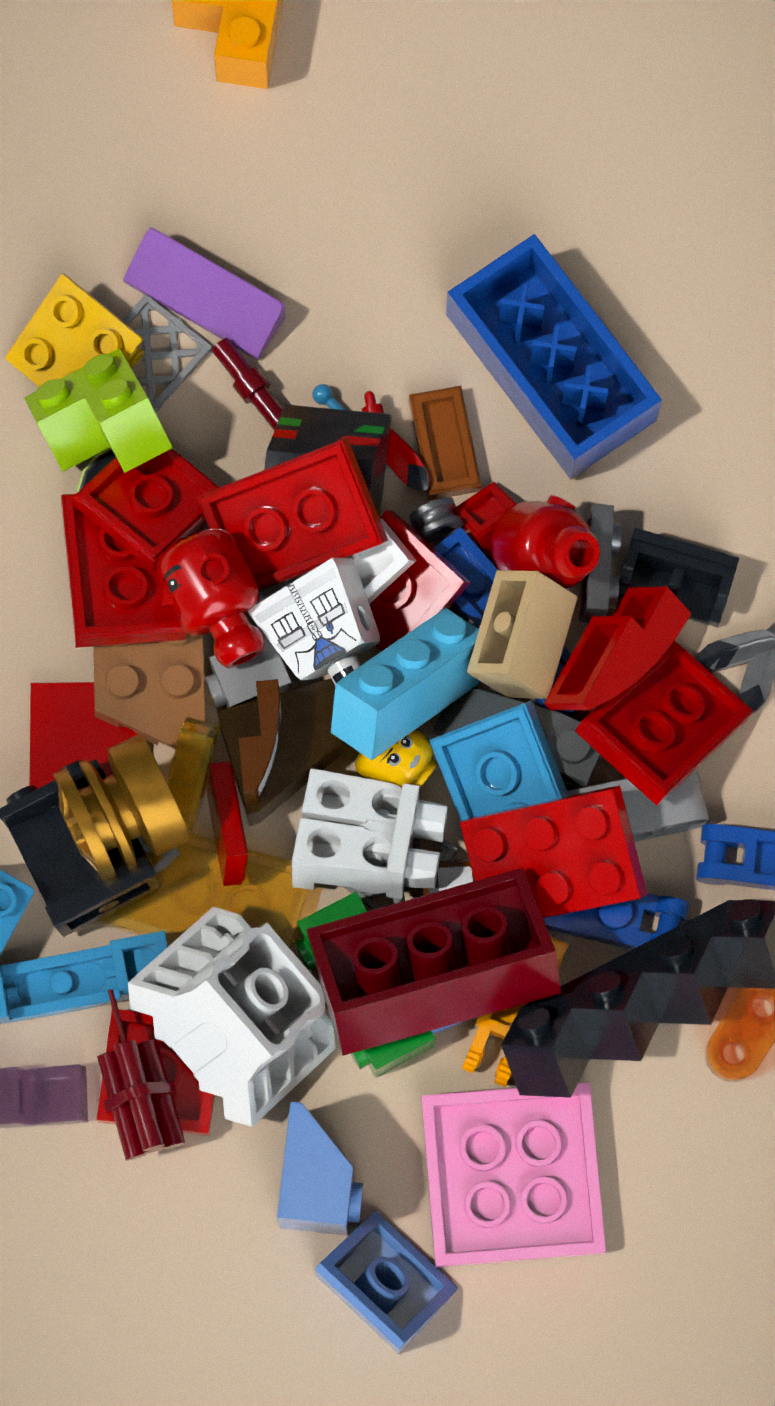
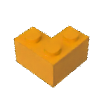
[171,0,284,89]

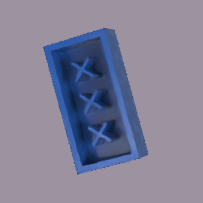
[446,234,662,480]

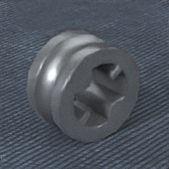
[409,497,463,543]

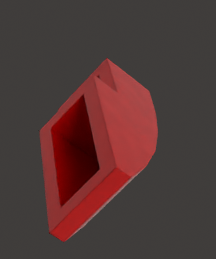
[544,586,691,710]

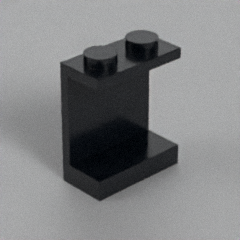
[0,759,162,937]

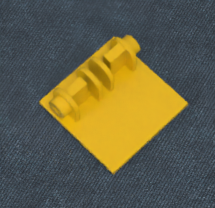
[4,273,145,387]

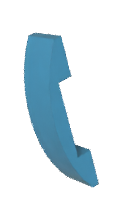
[0,930,168,1024]

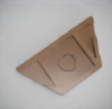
[93,634,207,764]

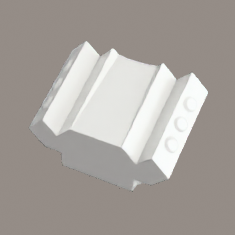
[128,907,336,1127]

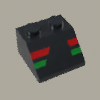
[264,404,392,518]

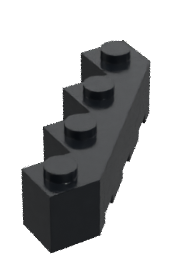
[501,899,775,1098]

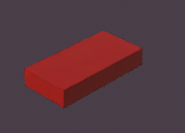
[207,762,248,886]

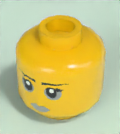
[355,729,437,789]

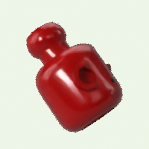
[491,495,600,589]
[156,528,265,668]

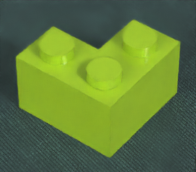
[24,348,173,473]

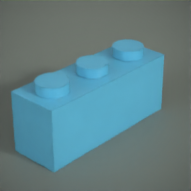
[330,608,480,760]

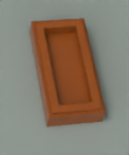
[409,386,482,501]

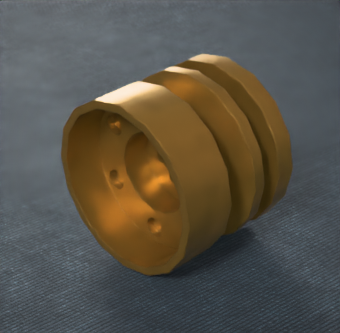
[53,734,190,882]

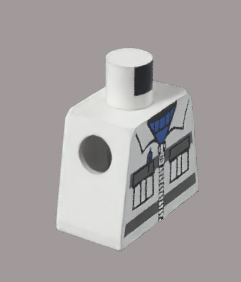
[248,558,380,686]

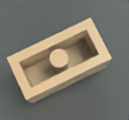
[467,570,578,699]

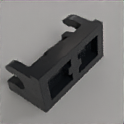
[618,528,739,628]

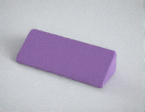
[123,227,286,360]

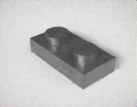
[579,503,622,623]

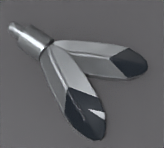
[695,622,775,714]

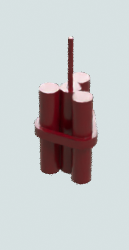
[97,989,186,1161]

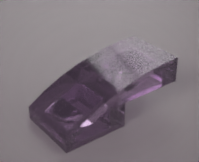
[0,1064,88,1128]

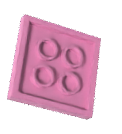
[421,1082,606,1268]

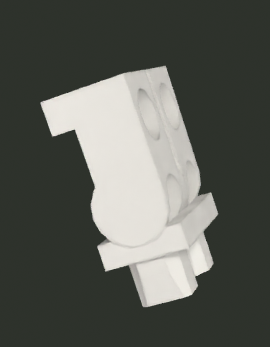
[292,768,448,899]

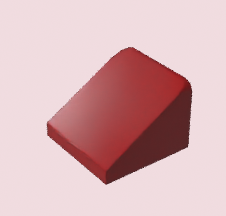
[452,482,517,562]

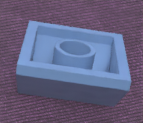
[314,1210,458,1354]

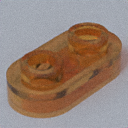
[705,988,775,1082]

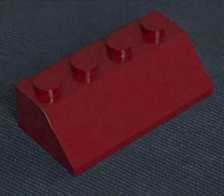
[306,868,561,1056]

